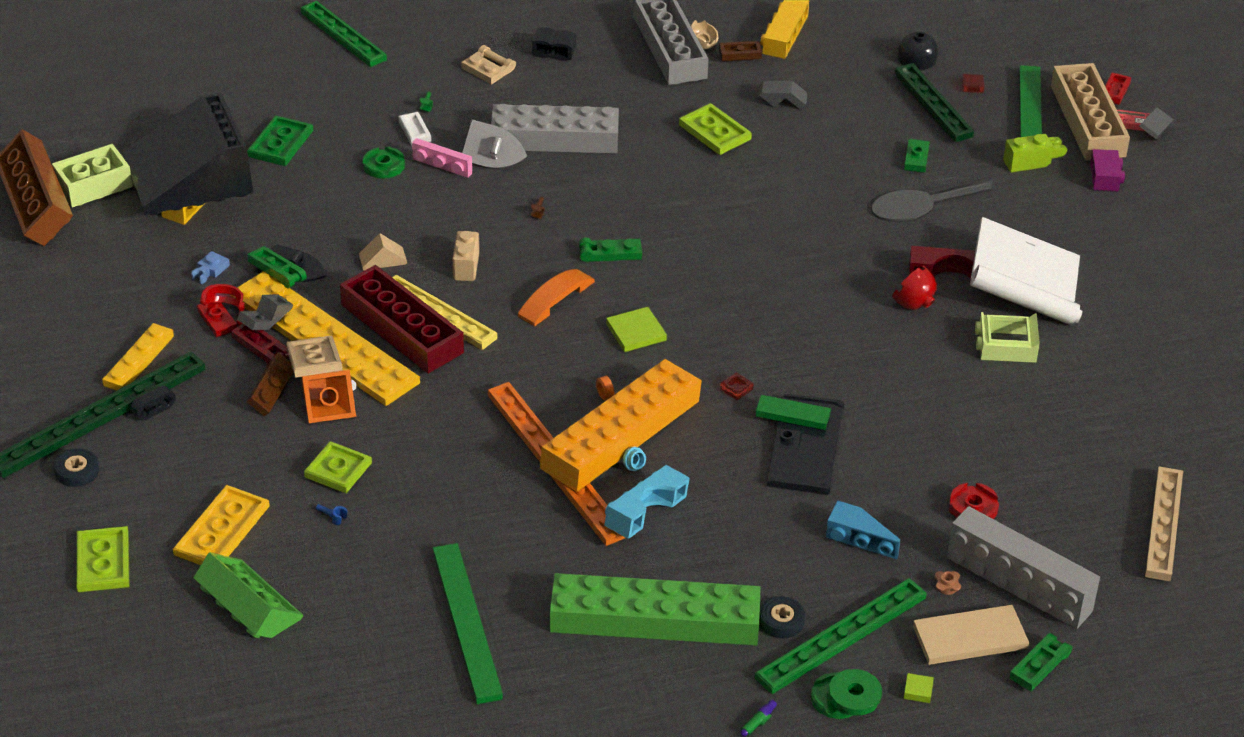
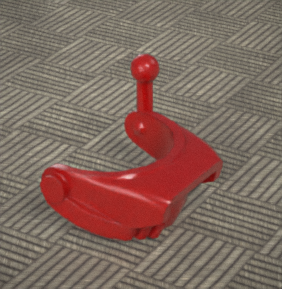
[200,284,245,326]

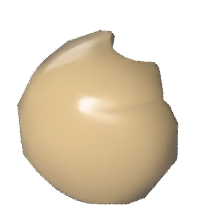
[691,20,719,49]

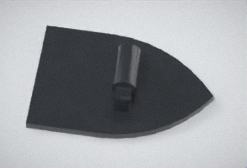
[256,244,327,282]

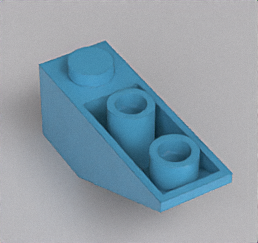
[826,501,900,559]

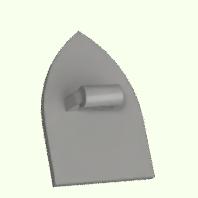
[462,119,527,168]

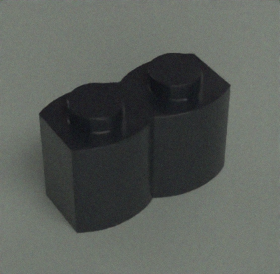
[532,27,577,61]

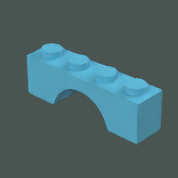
[604,465,690,539]

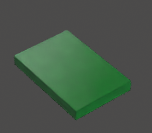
[247,115,313,166]

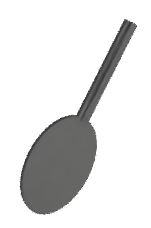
[872,181,992,221]

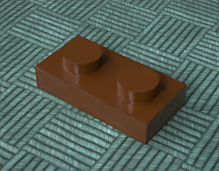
[719,41,762,62]

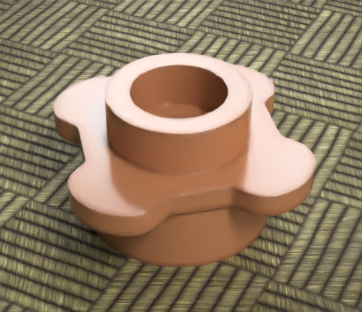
[935,571,961,595]

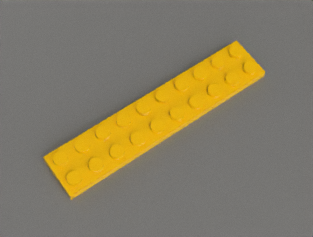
[231,271,420,406]

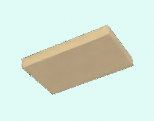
[286,336,342,377]

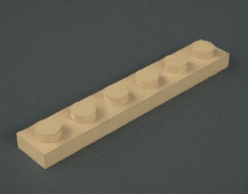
[1145,467,1183,581]

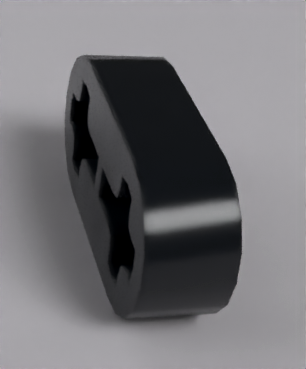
[131,386,176,420]

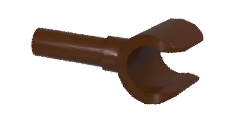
[530,197,545,219]

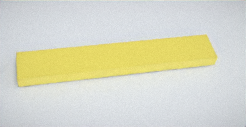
[392,275,497,350]

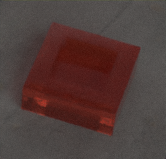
[962,74,985,93]
[720,372,754,401]

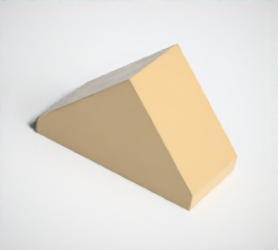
[359,233,407,271]

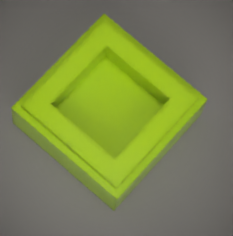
[904,673,934,703]

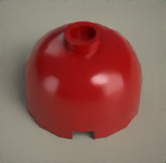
[892,266,937,310]

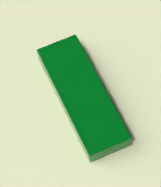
[756,395,831,430]

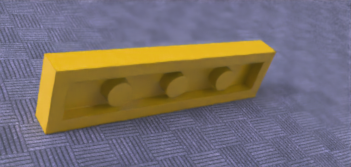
[102,323,174,391]

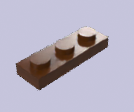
[246,352,293,416]

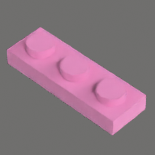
[412,138,472,178]

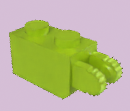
[1003,134,1067,172]

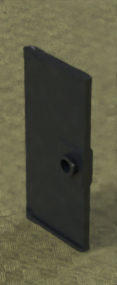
[767,394,844,495]

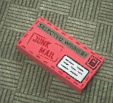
[1116,109,1150,131]

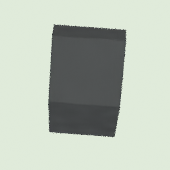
[759,81,807,109]
[1139,107,1175,139]
[237,294,293,330]

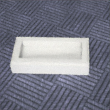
[398,112,431,146]

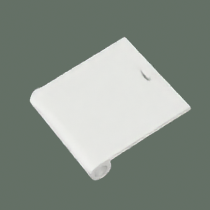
[970,217,1082,325]

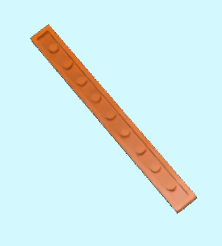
[488,382,625,546]

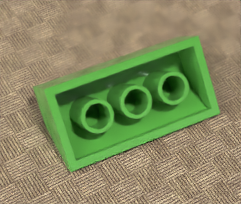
[193,552,304,638]

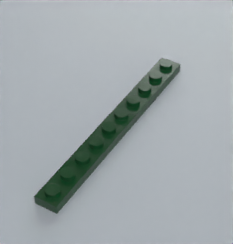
[0,351,206,478]

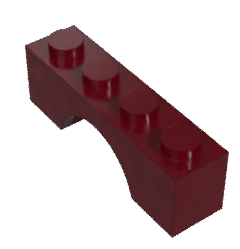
[909,246,975,278]

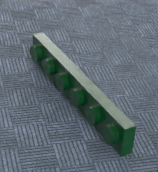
[895,63,974,142]

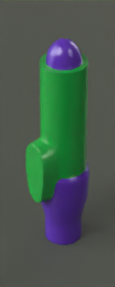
[740,700,777,737]

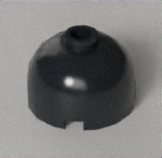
[898,31,938,70]

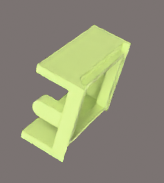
[975,312,1040,363]

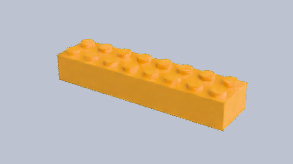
[540,359,702,492]

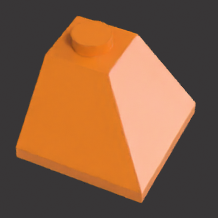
[301,370,356,423]

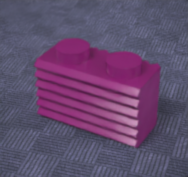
[1090,149,1125,192]

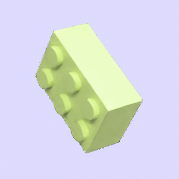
[52,144,133,207]

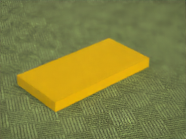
[173,485,270,565]

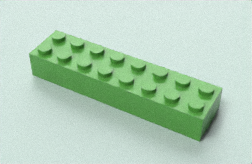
[550,573,761,646]

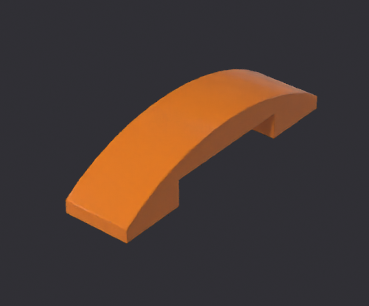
[518,269,595,326]

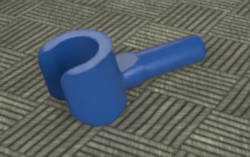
[316,504,347,525]

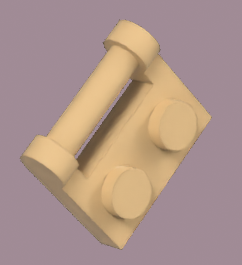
[461,45,516,85]

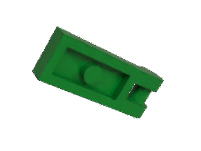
[579,237,642,262]
[247,246,307,289]
[1009,633,1073,692]

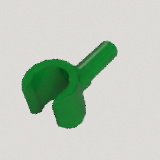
[419,92,433,112]

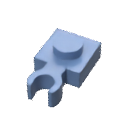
[191,251,230,284]

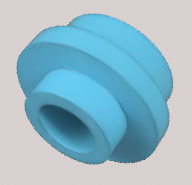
[623,447,646,471]

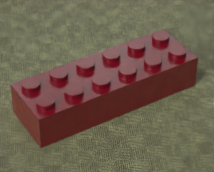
[340,265,464,374]

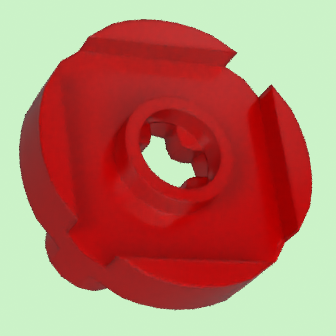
[949,483,999,519]

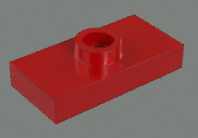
[1105,73,1132,105]
[197,302,237,337]

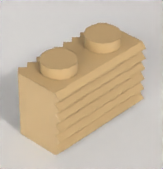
[452,231,479,281]

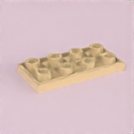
[913,605,1029,665]

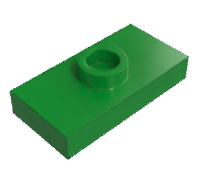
[904,139,930,172]

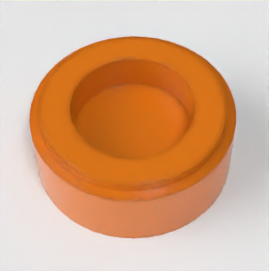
[596,376,615,400]

